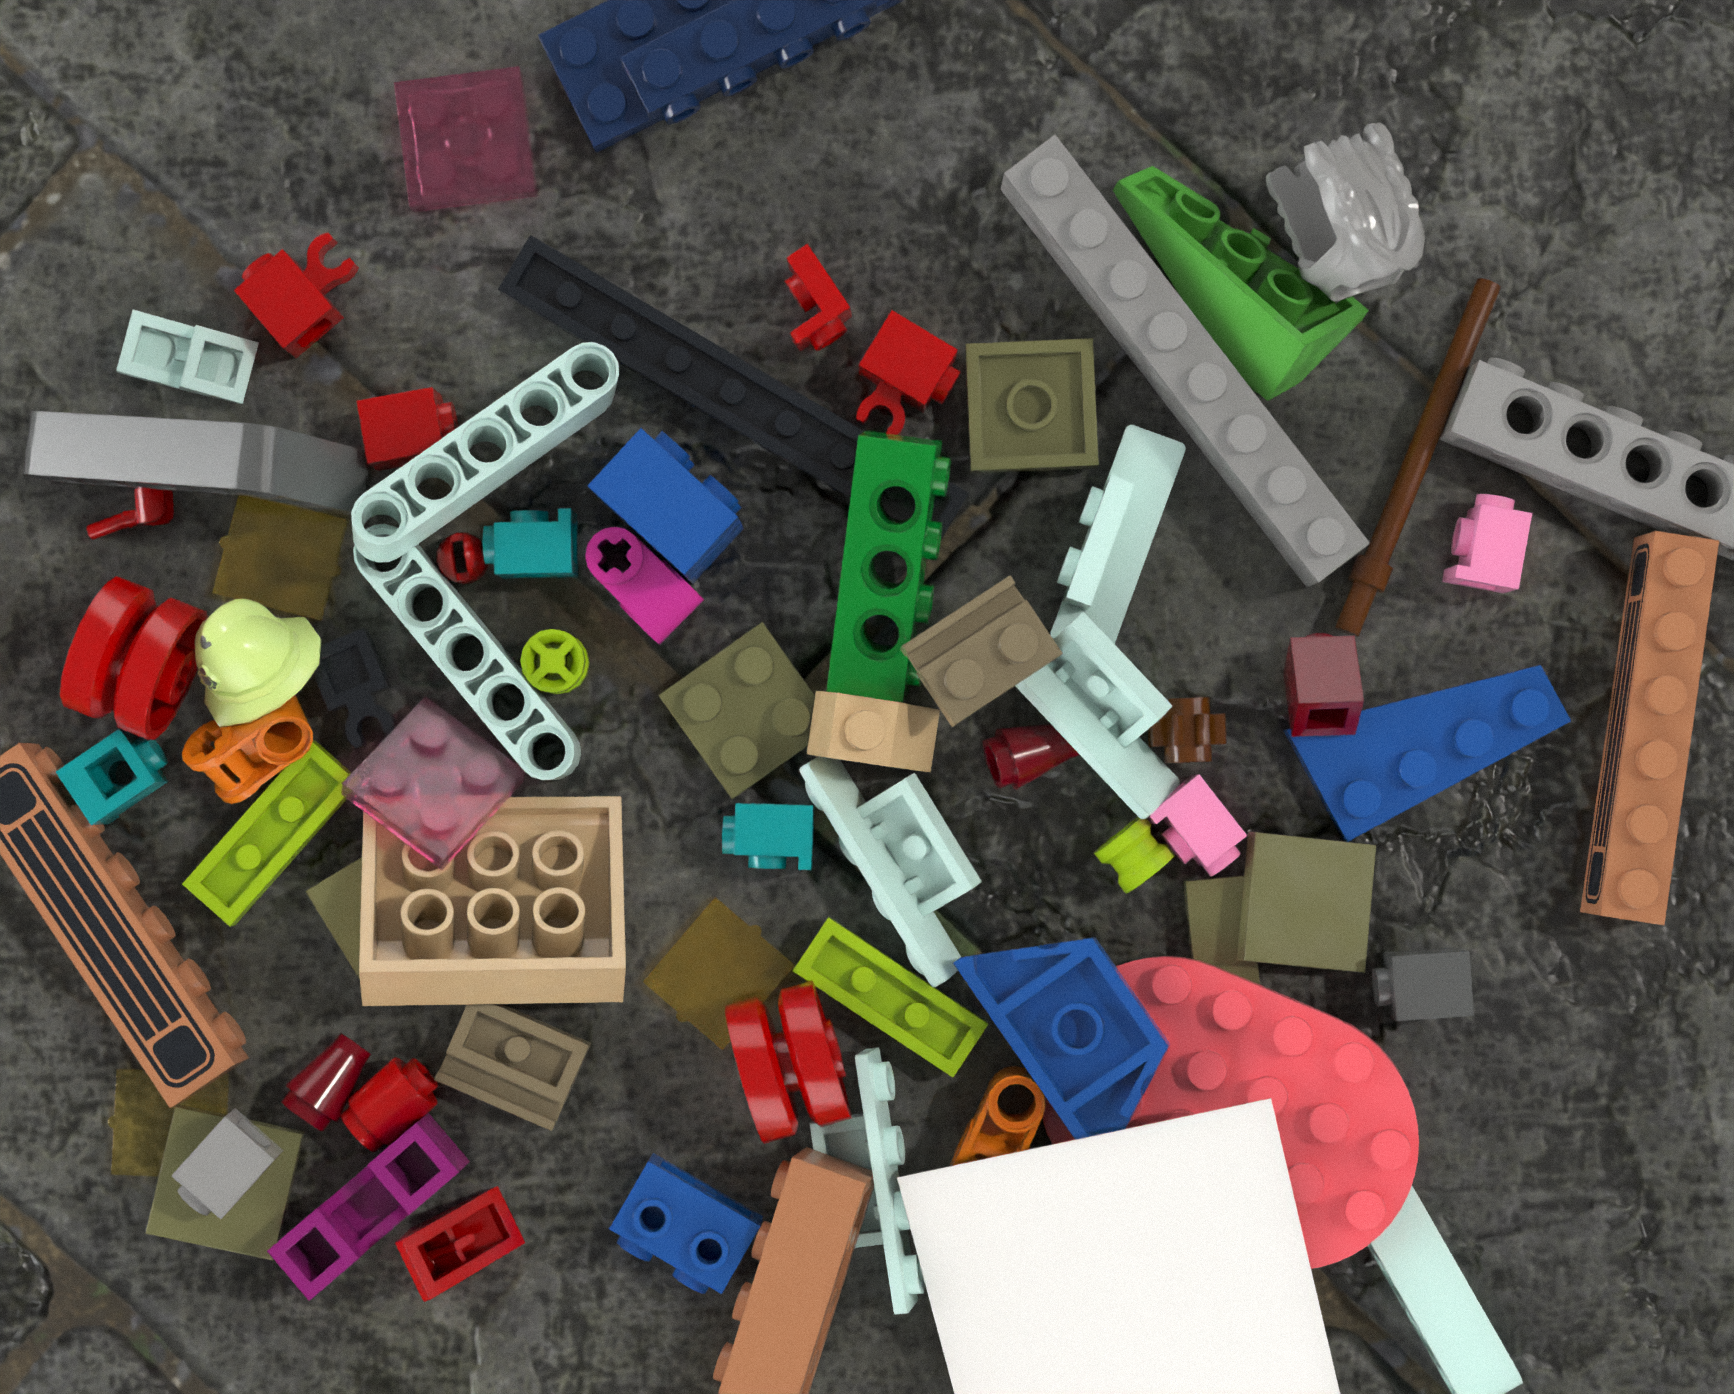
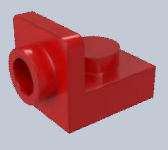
[784,244,852,351]

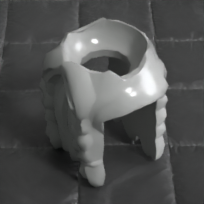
[1266,122,1425,303]

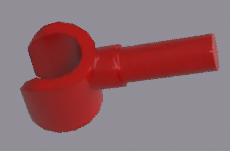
[86,488,174,540]

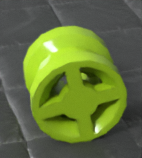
[520,629,590,695]
[1094,817,1175,894]

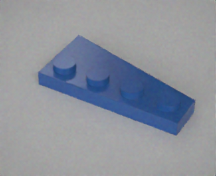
[1283,665,1571,842]

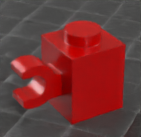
[234,233,359,358]
[856,310,961,435]

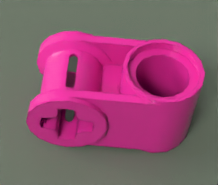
[585,527,704,645]

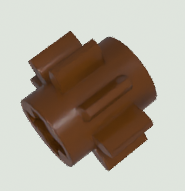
[1148,697,1227,763]

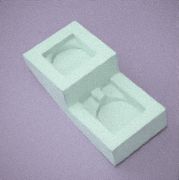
[116,310,259,404]

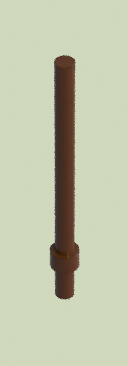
[1335,278,1501,637]

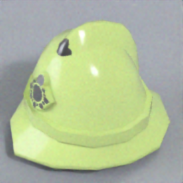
[195,599,321,727]

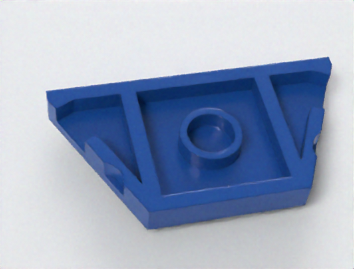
[953,937,1171,1140]

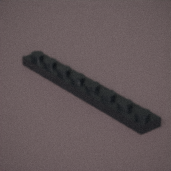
[498,235,969,540]

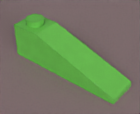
[1113,166,1369,401]

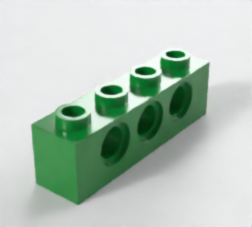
[826,431,951,703]

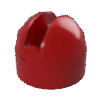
[436,532,489,584]

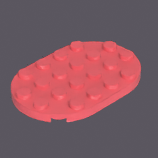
[1042,956,1419,1269]

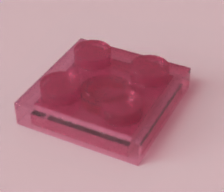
[394,66,538,212]
[341,697,525,870]

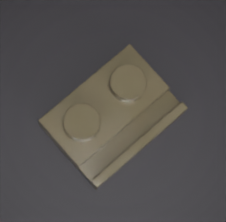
[900,575,1063,727]
[434,1004,591,1131]

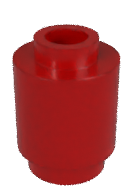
[341,1057,438,1152]

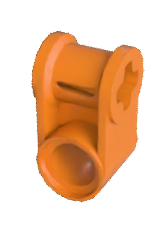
[182,695,313,804]
[950,1066,1046,1166]

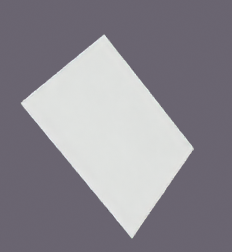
[897,1098,1340,1394]

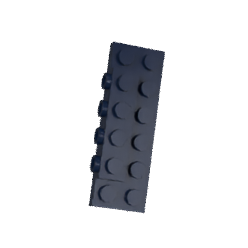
[538,0,904,153]

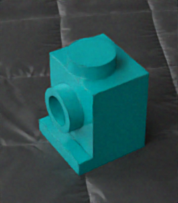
[483,508,578,579]
[56,728,169,825]
[722,803,814,870]

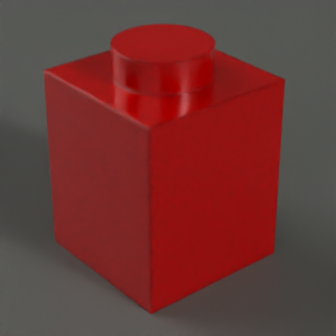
[356,387,459,471]

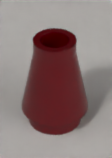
[983,724,1081,790]
[281,1032,372,1132]

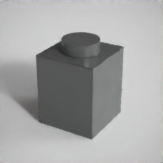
[1372,947,1474,1021]

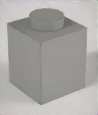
[172,1108,284,1219]

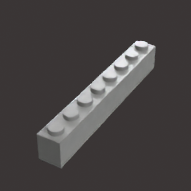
[1000,135,1370,588]

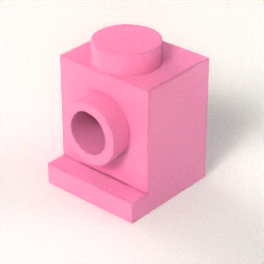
[1442,494,1532,593]
[1147,774,1247,877]

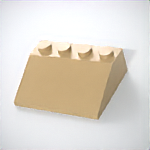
[359,796,626,1006]

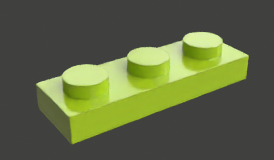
[182,740,362,926]
[793,916,988,1078]

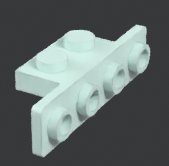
[1050,425,1186,644]
[1016,611,1180,819]
[799,756,982,987]
[809,1047,925,1315]

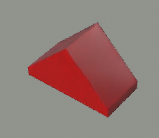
[395,1186,525,1302]

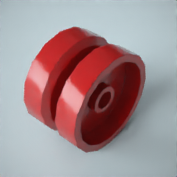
[60,576,208,740]
[725,981,852,1144]

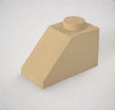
[807,691,940,772]

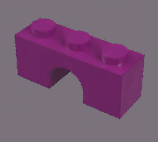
[267,1113,470,1301]

